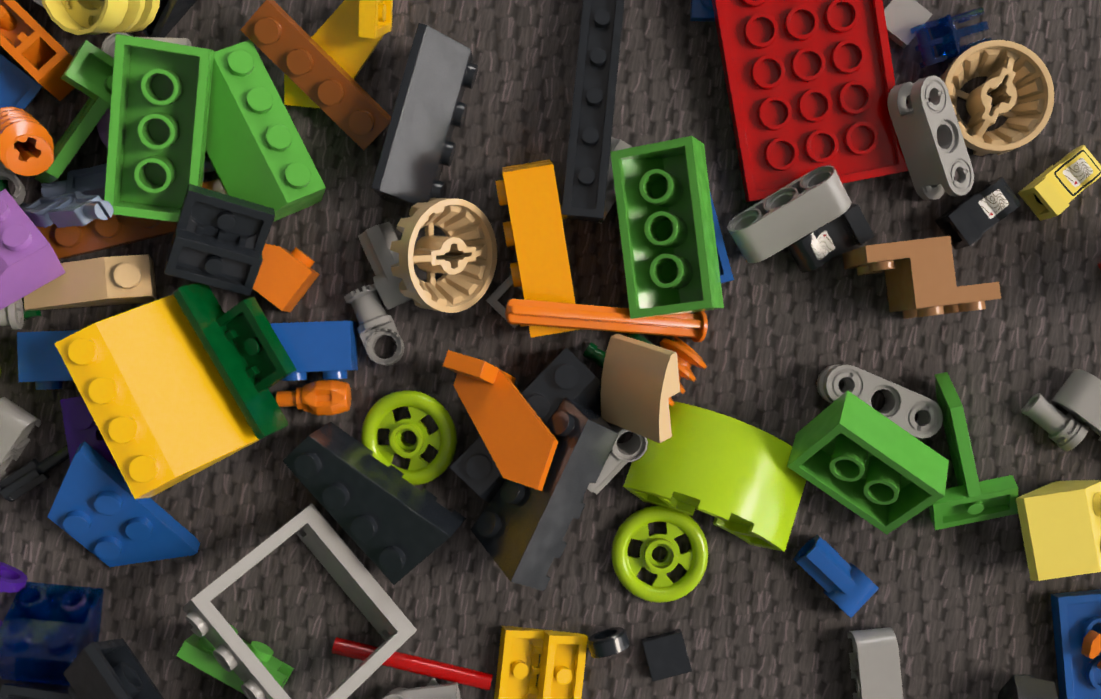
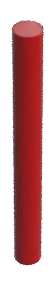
[332,637,493,691]

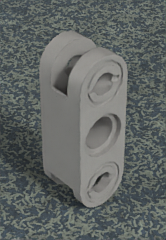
[887,75,974,201]
[817,364,943,439]

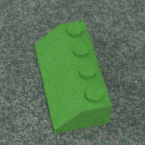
[205,40,326,222]
[610,136,724,319]

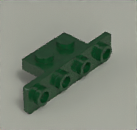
[173,283,296,439]

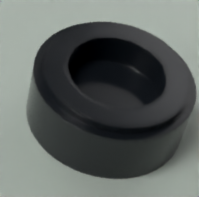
[587,627,630,658]

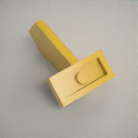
[284,0,393,108]

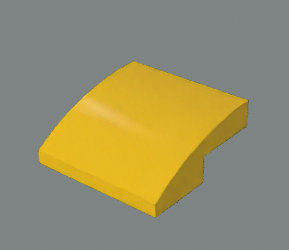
[494,626,588,699]

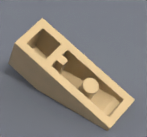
[23,254,157,311]

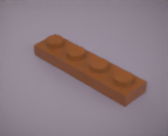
[240,0,391,150]

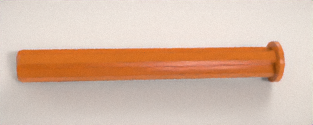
[505,299,708,342]

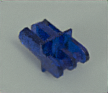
[910,7,992,69]

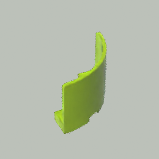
[623,401,806,552]

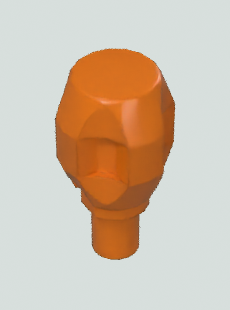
[276,380,351,416]

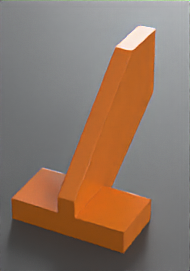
[443,350,558,491]

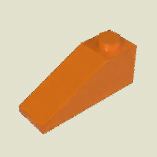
[0,0,75,101]
[252,243,320,312]

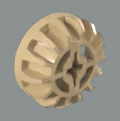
[940,40,1054,156]
[390,198,497,313]

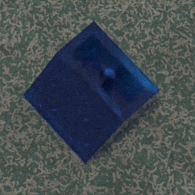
[0,582,104,685]

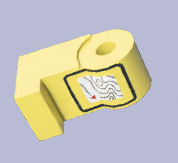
[1018,145,1101,221]

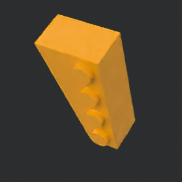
[496,159,580,338]

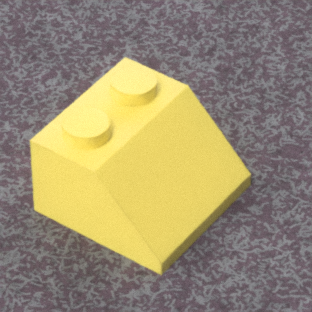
[1016,480,1101,581]

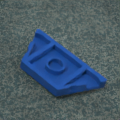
[47,441,200,567]

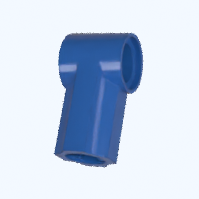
[793,535,879,618]

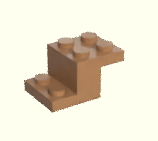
[843,236,1001,319]

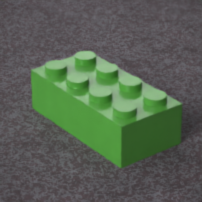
[104,34,214,222]

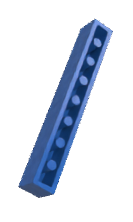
[17,321,358,390]

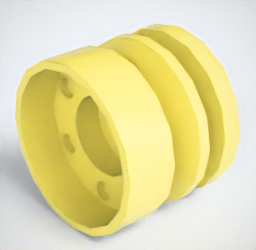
[42,0,160,35]

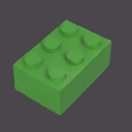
[787,390,949,535]

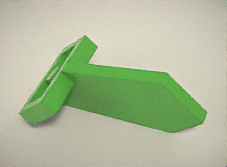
[34,40,114,183]
[929,372,1018,530]

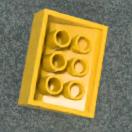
[54,294,261,499]

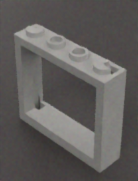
[182,504,417,699]

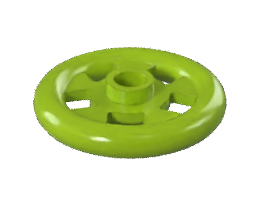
[361,390,457,486]
[611,505,708,603]

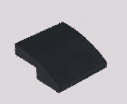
[164,184,275,296]

